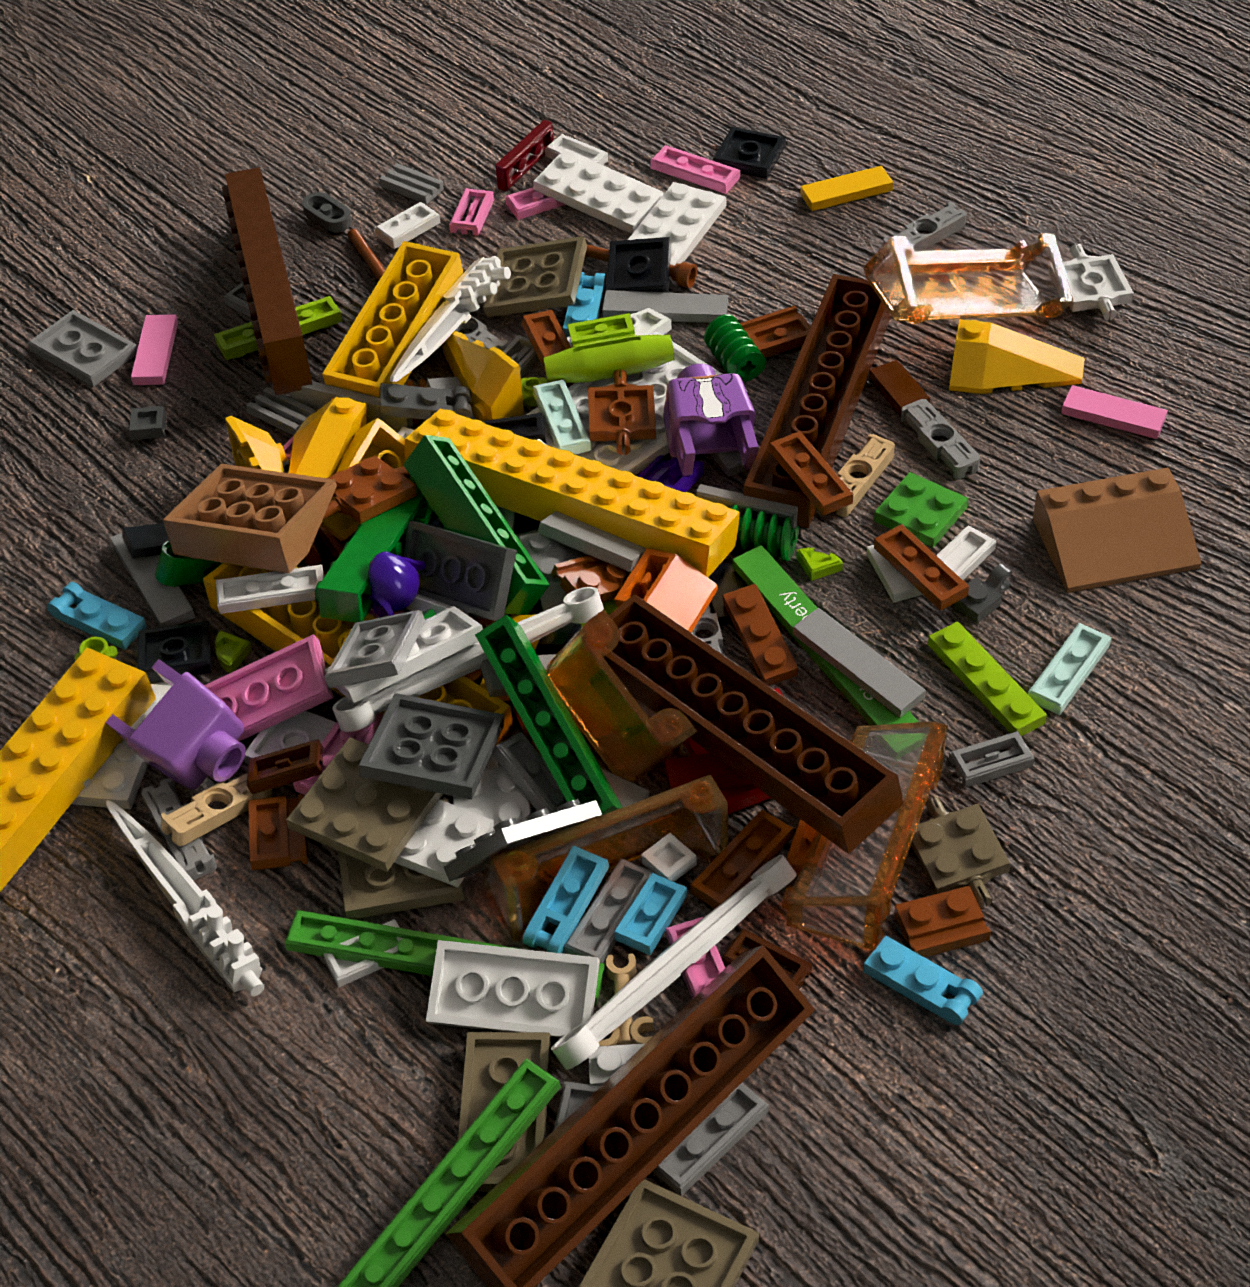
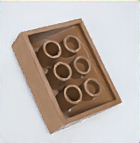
[163,464,337,573]
[1033,467,1202,593]

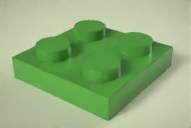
[874,472,969,548]

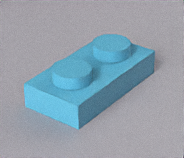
[614,873,687,955]

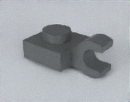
[952,564,1012,624]

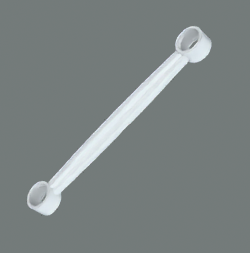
[333,587,604,732]
[551,855,797,1070]

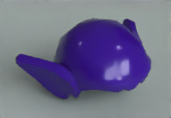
[368,551,426,618]

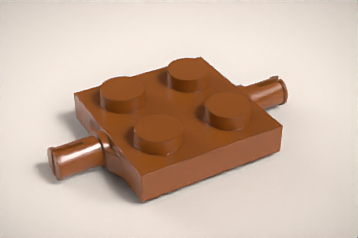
[588,370,656,455]
[322,455,417,523]

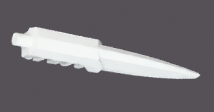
[390,256,511,382]
[106,800,264,996]

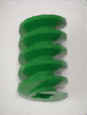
[704,314,766,382]
[732,504,799,561]

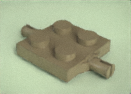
[907,796,1010,908]

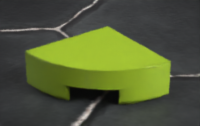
[796,547,843,581]
[215,630,252,673]

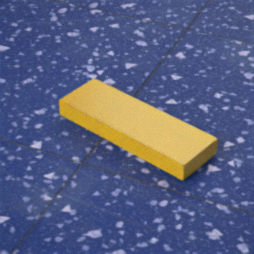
[800,166,894,211]

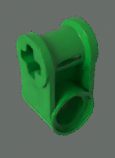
[154,541,222,587]

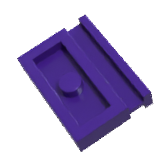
[638,455,704,492]

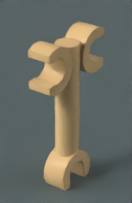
[598,954,654,1046]

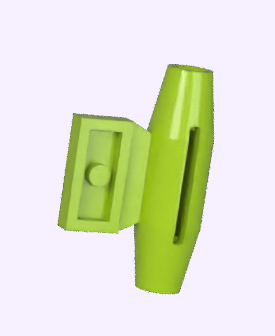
[543,313,675,383]

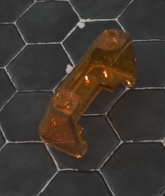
[546,609,697,783]

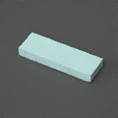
[533,379,591,455]
[1028,623,1112,715]

